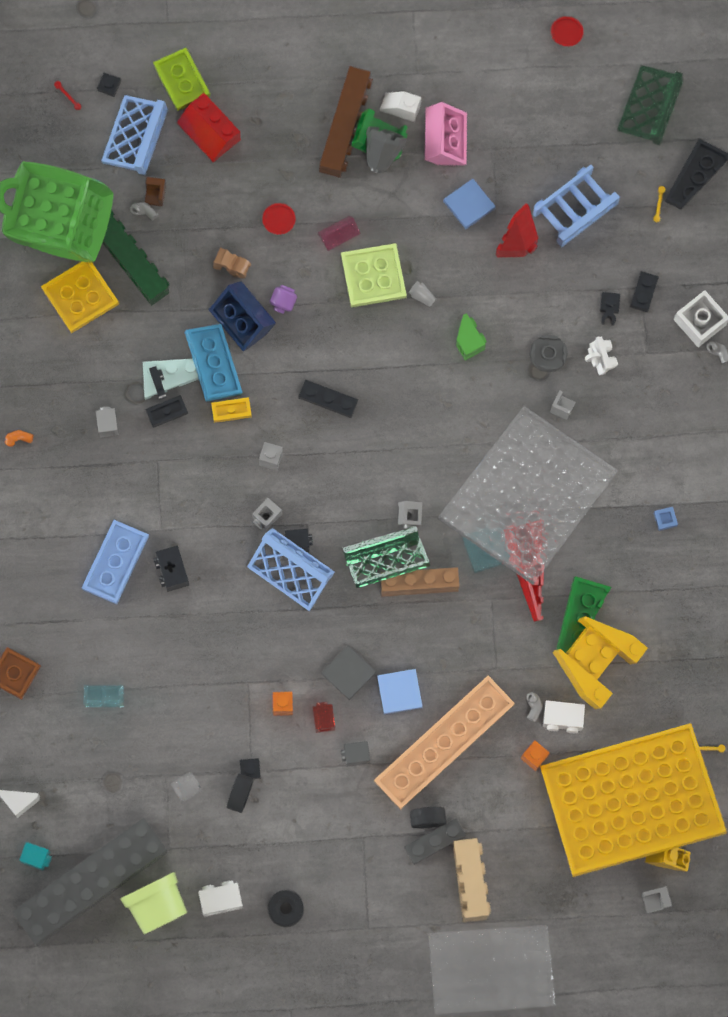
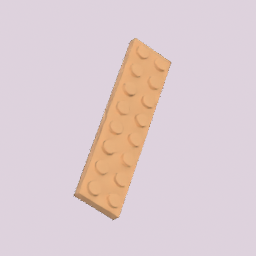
[374,676,515,810]

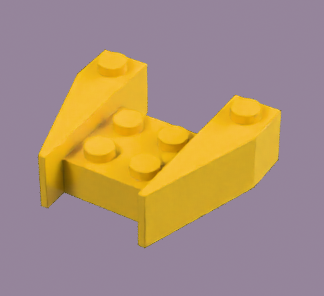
[553,617,648,709]

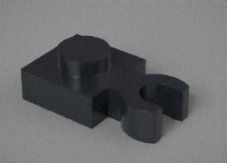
[600,292,621,326]
[149,366,167,400]

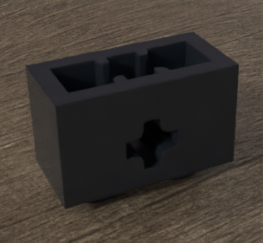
[153,545,190,592]

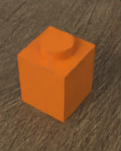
[273,692,293,716]
[521,741,550,771]

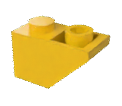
[645,848,690,872]

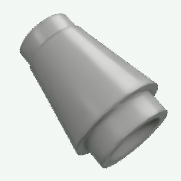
[408,281,437,307]

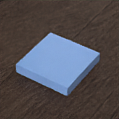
[377,669,423,714]

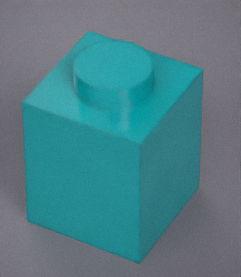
[19,842,52,871]

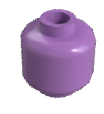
[270,285,297,314]

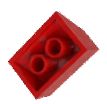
[177,93,241,162]

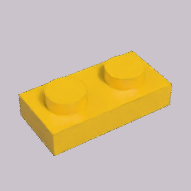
[211,397,252,423]

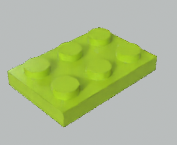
[153,48,210,111]

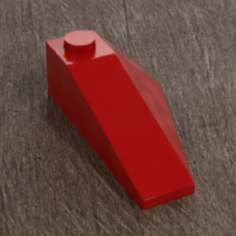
[496,203,538,257]

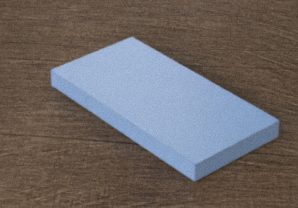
[82,520,149,604]

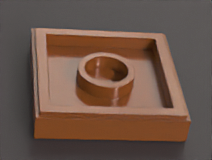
[0,647,41,700]

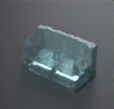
[83,685,124,707]

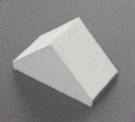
[0,790,40,818]

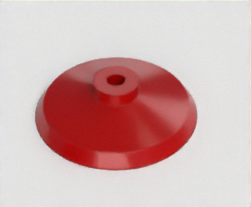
[551,16,584,47]
[262,203,296,235]

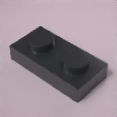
[630,271,659,313]
[145,395,188,428]

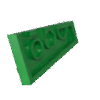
[556,576,611,653]

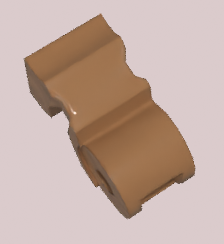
[213,247,251,278]

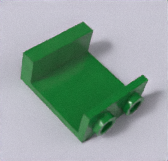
[351,108,408,162]

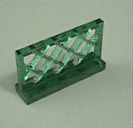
[617,65,684,145]
[343,526,430,588]

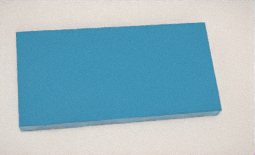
[185,324,243,402]

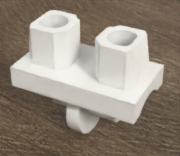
[585,336,618,375]

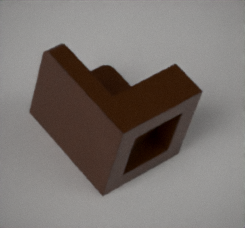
[145,177,166,207]

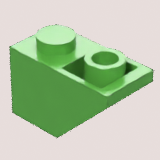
[456,313,487,361]

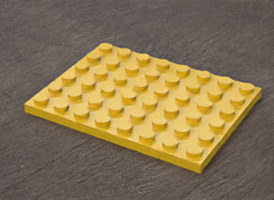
[540,723,727,877]

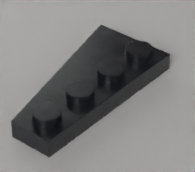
[665,139,728,210]

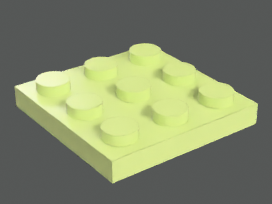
[341,243,407,307]

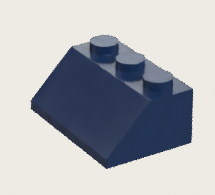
[208,281,276,351]

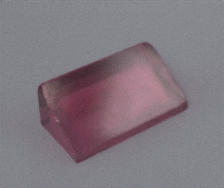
[318,216,361,251]

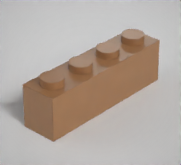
[380,568,459,597]

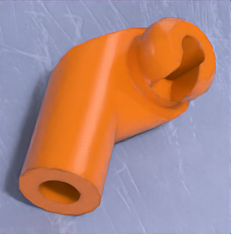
[5,430,34,447]

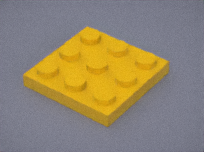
[41,262,119,334]

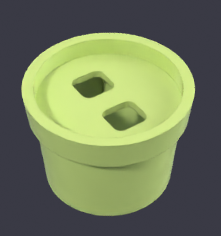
[120,872,187,934]

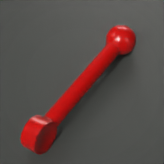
[54,81,82,110]

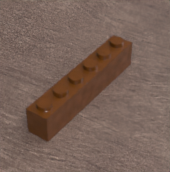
[319,66,373,178]

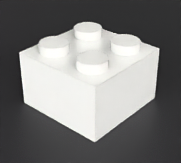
[674,290,728,347]

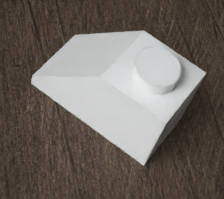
[380,91,421,122]

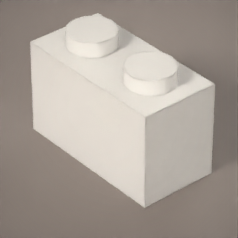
[543,701,585,733]
[198,881,243,917]

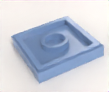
[443,179,496,229]

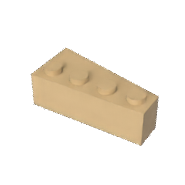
[453,838,491,922]

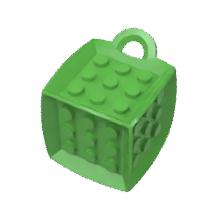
[0,161,114,263]

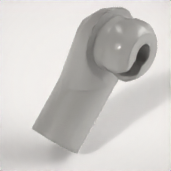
[130,202,158,221]
[706,341,728,365]
[526,692,543,722]

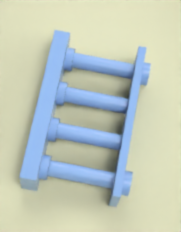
[533,165,620,248]

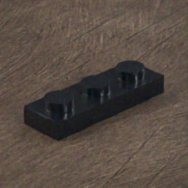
[298,379,358,418]

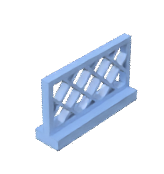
[102,95,168,175]
[247,528,335,611]

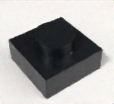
[97,72,121,97]
[240,758,261,779]

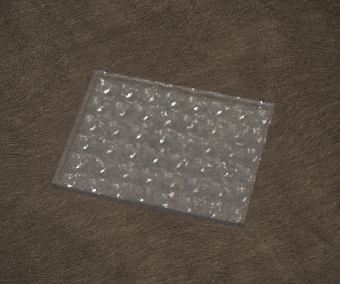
[438,406,618,585]

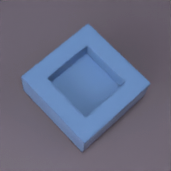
[654,507,678,531]

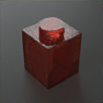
[313,702,335,733]

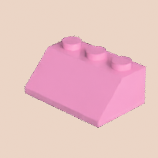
[425,102,467,165]

